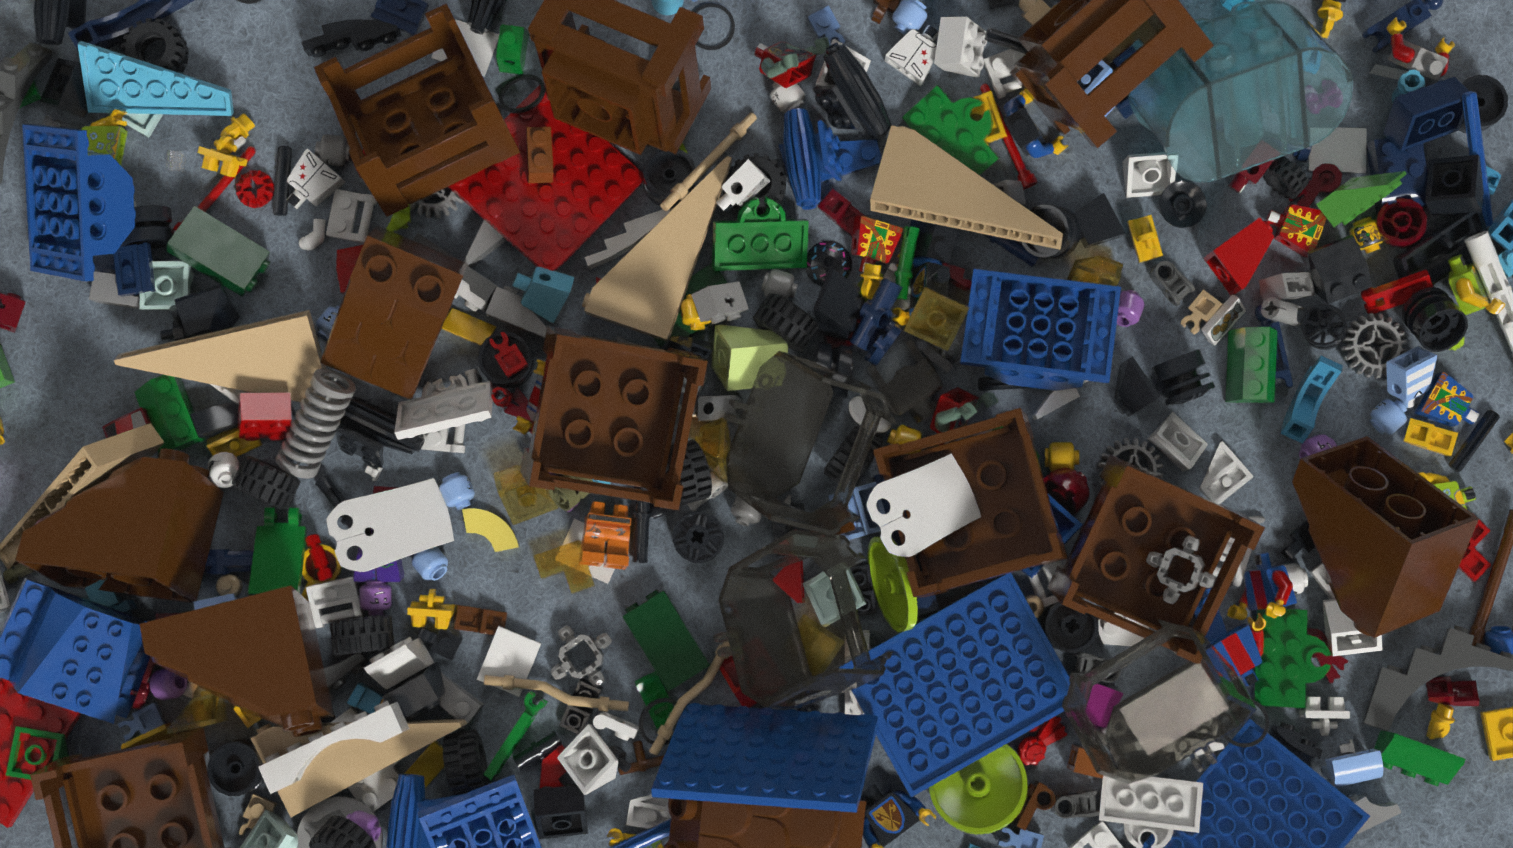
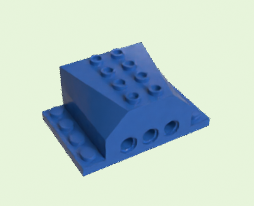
[22,124,136,281]
[960,269,1121,391]
[0,578,150,724]
[417,774,541,848]

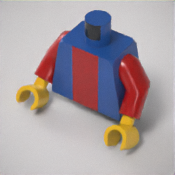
[1227,552,1297,620]
[1202,613,1266,686]

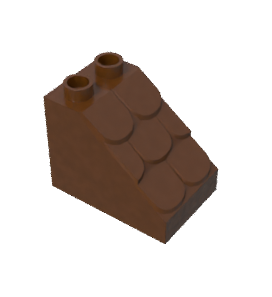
[320,226,468,400]
[1292,436,1479,638]
[15,449,224,603]
[139,586,334,737]
[664,798,866,848]

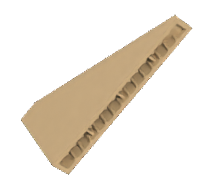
[870,126,1063,250]
[582,156,732,342]
[114,310,329,402]
[0,423,164,569]
[251,719,468,817]

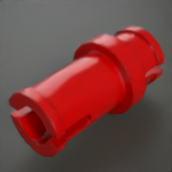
[491,387,512,407]

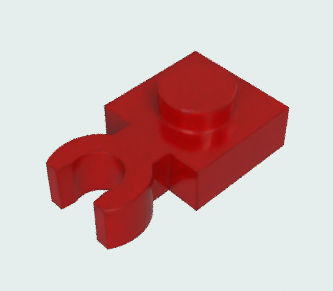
[489,332,528,378]

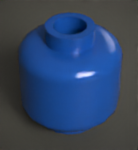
[1484,626,1513,655]

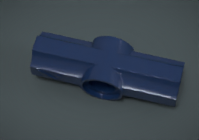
[850,277,903,352]
[204,549,254,574]

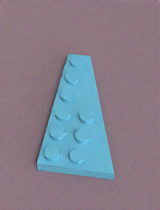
[78,41,234,116]

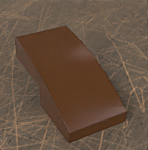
[452,604,507,635]

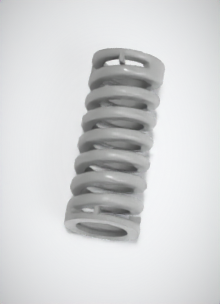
[276,369,356,479]

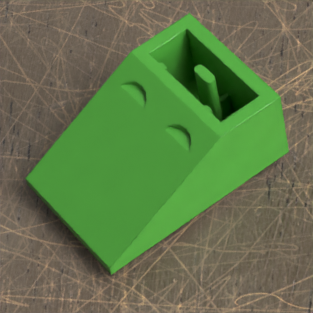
[1316,171,1407,227]

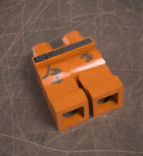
[579,501,631,570]

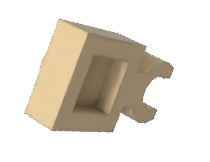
[1181,289,1223,335]
[239,793,277,835]

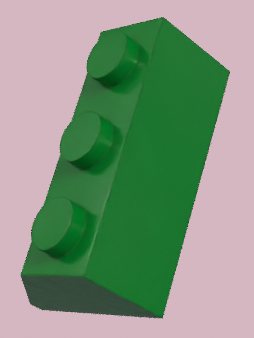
[1225,327,1277,403]
[134,375,206,454]
[1374,730,1466,787]

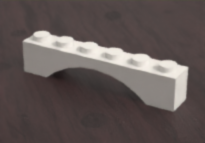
[258,701,410,794]

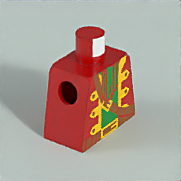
[1266,204,1327,258]
[851,216,904,273]

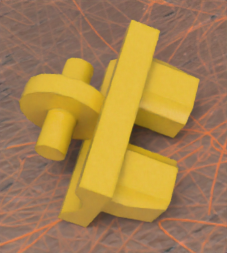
[197,135,248,178]
[1127,215,1163,263]
[407,588,455,629]

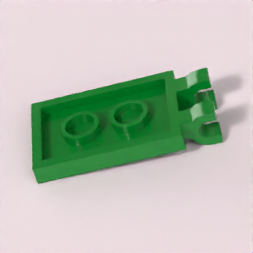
[248,507,307,596]
[483,691,548,780]

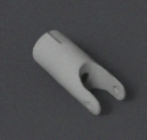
[1261,297,1304,326]

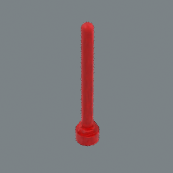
[980,84,1038,190]
[172,146,256,231]

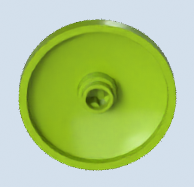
[868,535,918,633]
[929,744,1028,834]

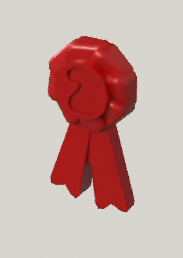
[1017,716,1068,765]

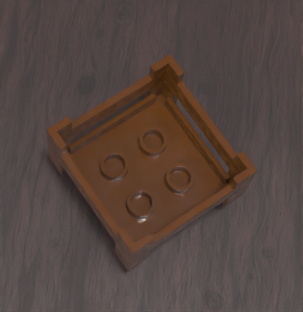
[528,0,711,155]
[1009,0,1214,148]
[314,3,520,217]
[520,326,708,510]
[873,408,1068,598]
[1047,454,1265,665]
[30,727,231,848]

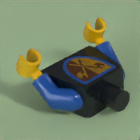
[1003,90,1068,158]
[892,254,950,326]
[863,784,936,848]

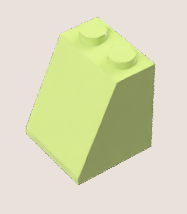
[711,325,788,391]

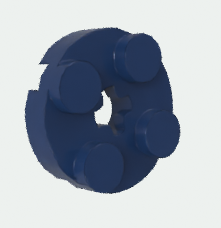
[864,320,903,367]

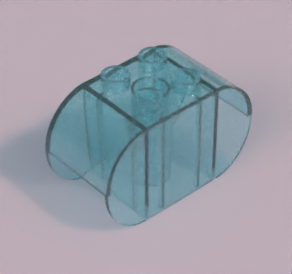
[1128,0,1353,182]

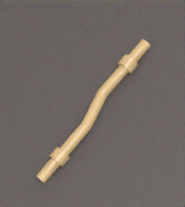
[660,112,757,211]
[649,629,739,756]
[484,675,629,712]

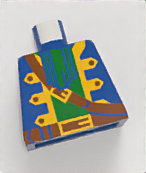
[1414,372,1479,427]

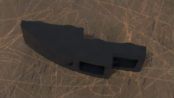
[301,19,402,57]

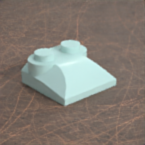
[139,261,194,310]
[240,809,298,848]

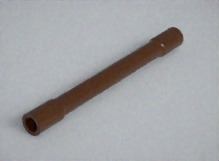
[1469,509,1513,646]

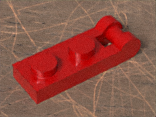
[1360,269,1433,314]

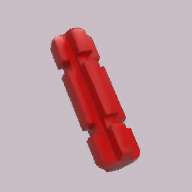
[305,534,333,581]

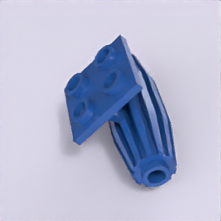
[783,108,844,210]
[386,774,432,848]

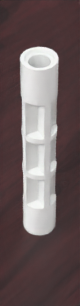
[1464,231,1513,356]

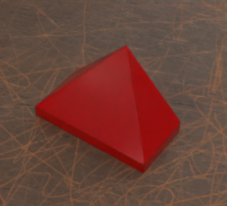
[772,554,805,603]

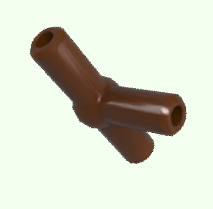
[618,740,664,775]

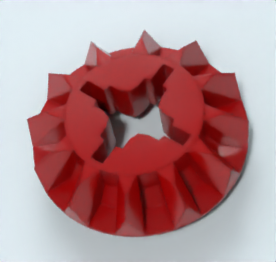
[236,170,274,208]

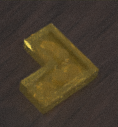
[534,540,595,594]

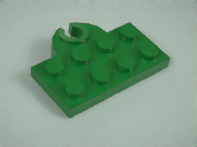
[902,85,1000,175]
[712,197,809,271]
[1255,609,1331,708]

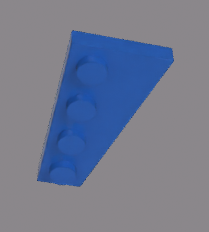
[778,140,882,189]

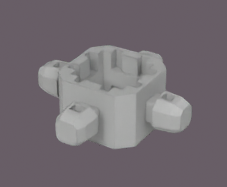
[1146,535,1216,604]
[550,625,613,687]

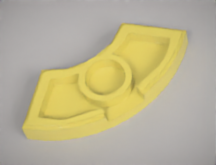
[462,508,519,552]

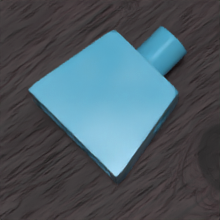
[512,267,575,323]

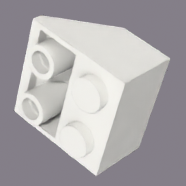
[934,17,987,77]
[1323,599,1382,656]
[364,637,434,690]

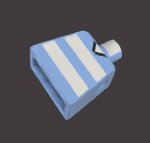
[1386,346,1437,408]

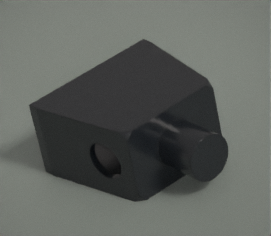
[1075,193,1125,249]

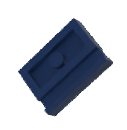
[371,0,429,36]
[114,243,156,297]

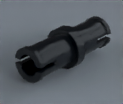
[513,731,562,770]

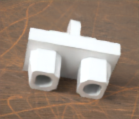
[1299,696,1350,736]

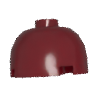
[1376,198,1427,248]
[1044,468,1090,515]

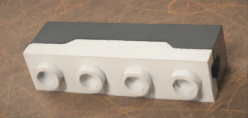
[413,233,498,312]

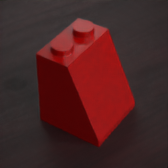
[1203,217,1274,296]

